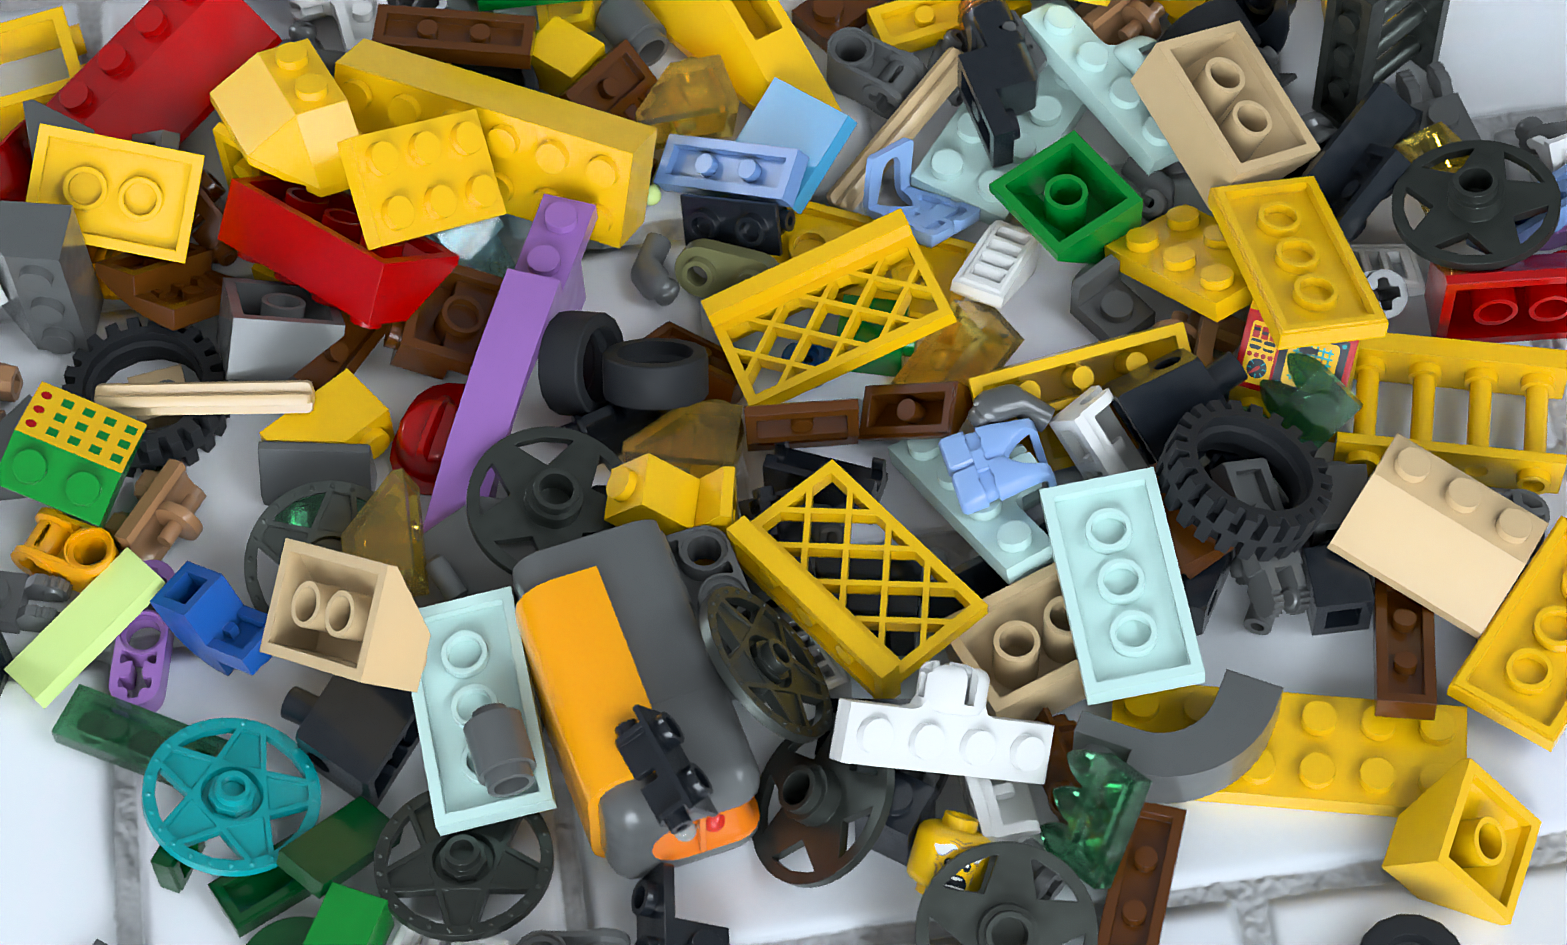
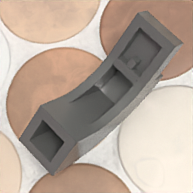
[1072,669,1284,804]

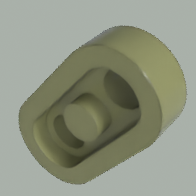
[674,238,779,298]

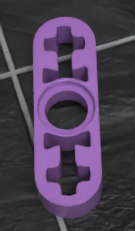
[109,560,175,719]

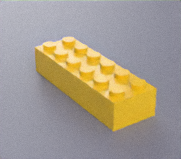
[334,38,657,249]

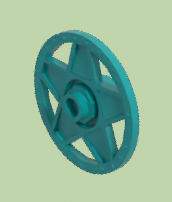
[141,718,321,877]

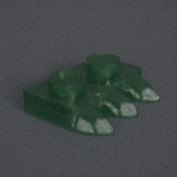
[1243,353,1363,480]
[1040,749,1153,889]

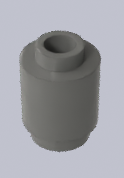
[596,0,669,67]
[463,703,537,797]

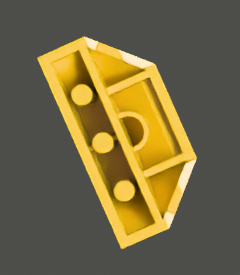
[210,38,359,198]
[967,322,1191,471]

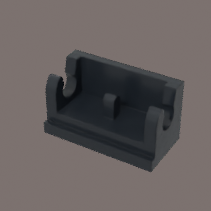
[762,441,888,525]

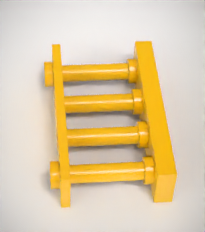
[1332,332,1567,495]

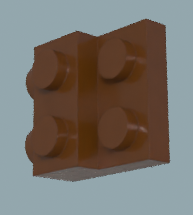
[383,264,504,380]

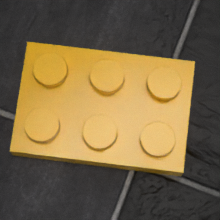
[336,109,507,251]
[26,123,205,263]
[1104,203,1253,322]

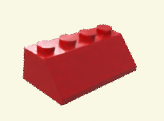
[45,0,283,145]
[218,175,460,329]
[1424,250,1567,343]

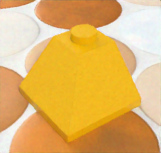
[1382,758,1542,925]

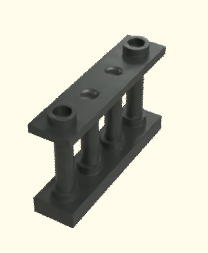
[1311,0,1450,129]

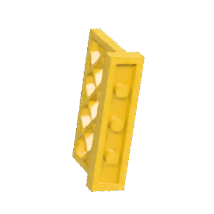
[701,208,957,405]
[726,459,988,699]

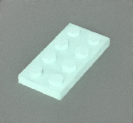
[911,63,1088,225]
[1039,467,1205,705]
[411,586,557,836]

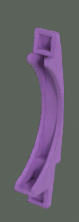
[420,193,598,536]

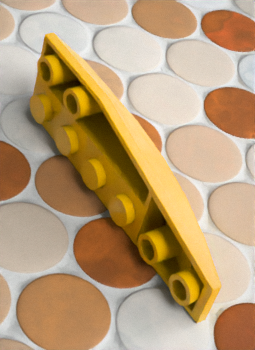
[642,0,842,112]

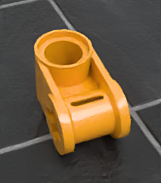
[10,507,120,593]

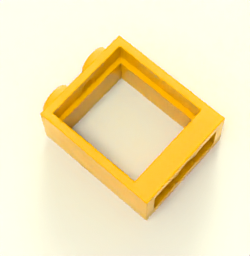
[0,6,88,142]

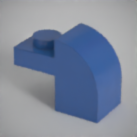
[149,561,272,676]

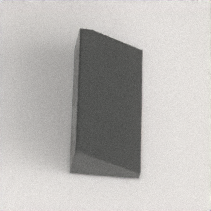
[258,441,377,509]

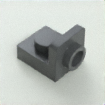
[1070,254,1156,341]

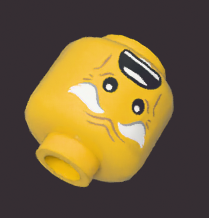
[907,810,991,895]

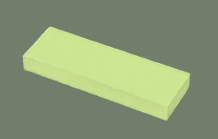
[4,547,166,709]

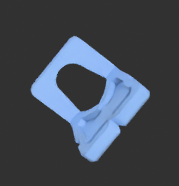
[863,138,981,248]
[938,418,1057,515]

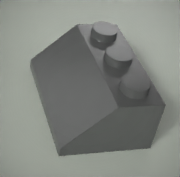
[0,200,104,355]

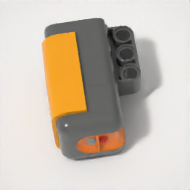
[512,519,760,879]

